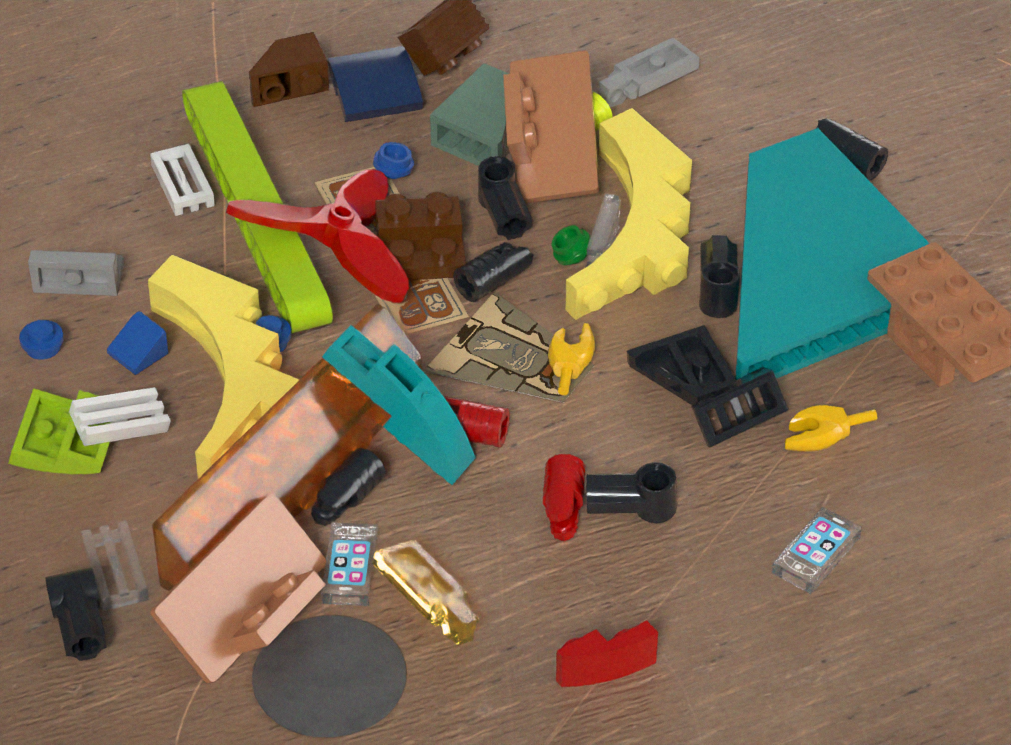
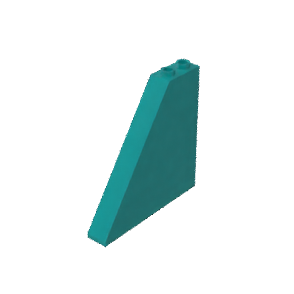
[735,128,930,380]

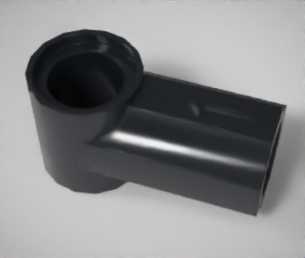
[478,156,532,240]
[699,235,740,318]
[586,462,677,524]
[45,567,107,661]

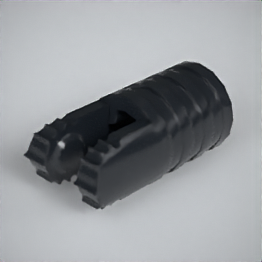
[817,118,888,180]
[453,242,534,302]
[311,448,386,526]

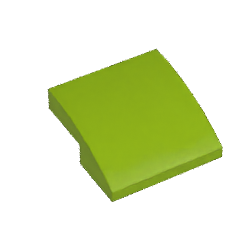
[8,388,110,474]

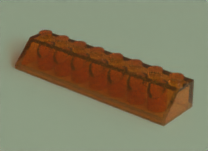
[152,304,422,591]

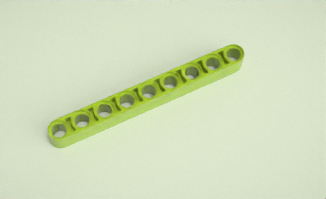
[182,81,333,334]

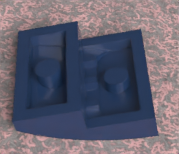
[327,46,423,122]

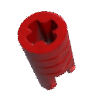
[444,396,510,448]
[543,454,586,543]

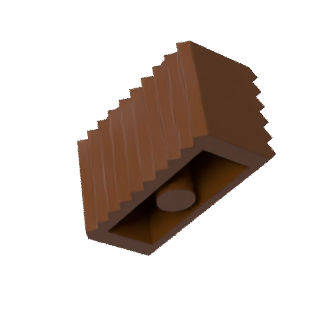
[397,0,489,76]

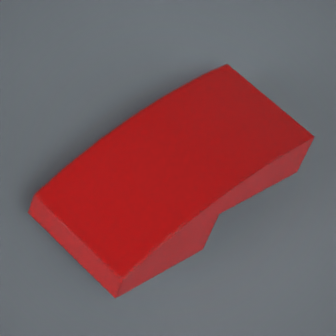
[556,620,658,687]

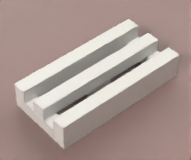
[150,144,215,216]
[69,387,171,446]

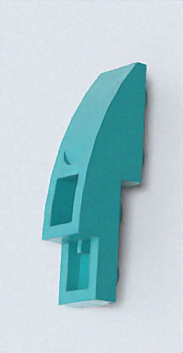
[322,325,476,485]

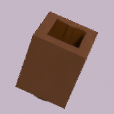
[249,32,329,107]

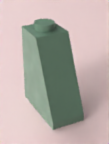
[430,63,509,166]

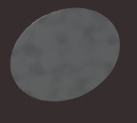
[252,616,406,737]

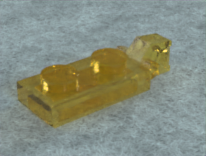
[372,540,479,645]

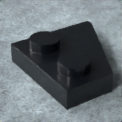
[627,325,736,405]

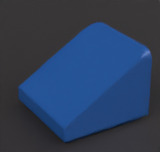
[107,311,169,375]

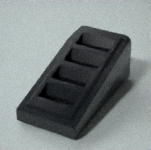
[691,367,788,447]

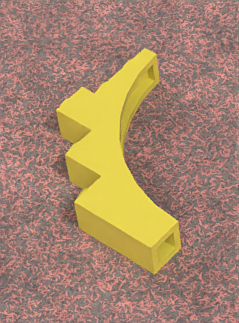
[565,108,692,320]
[148,255,303,490]

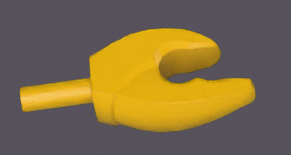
[548,323,595,395]
[785,405,877,452]

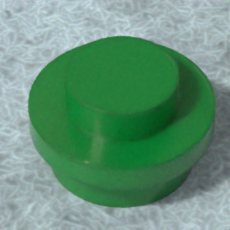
[551,225,592,265]

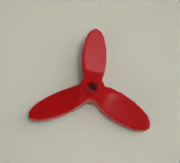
[226,169,409,303]

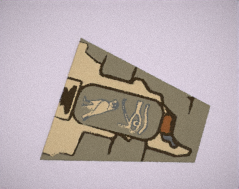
[423,292,595,403]

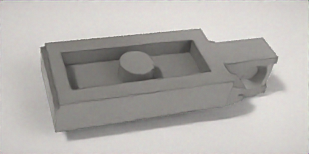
[599,38,700,107]

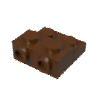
[375,192,466,280]

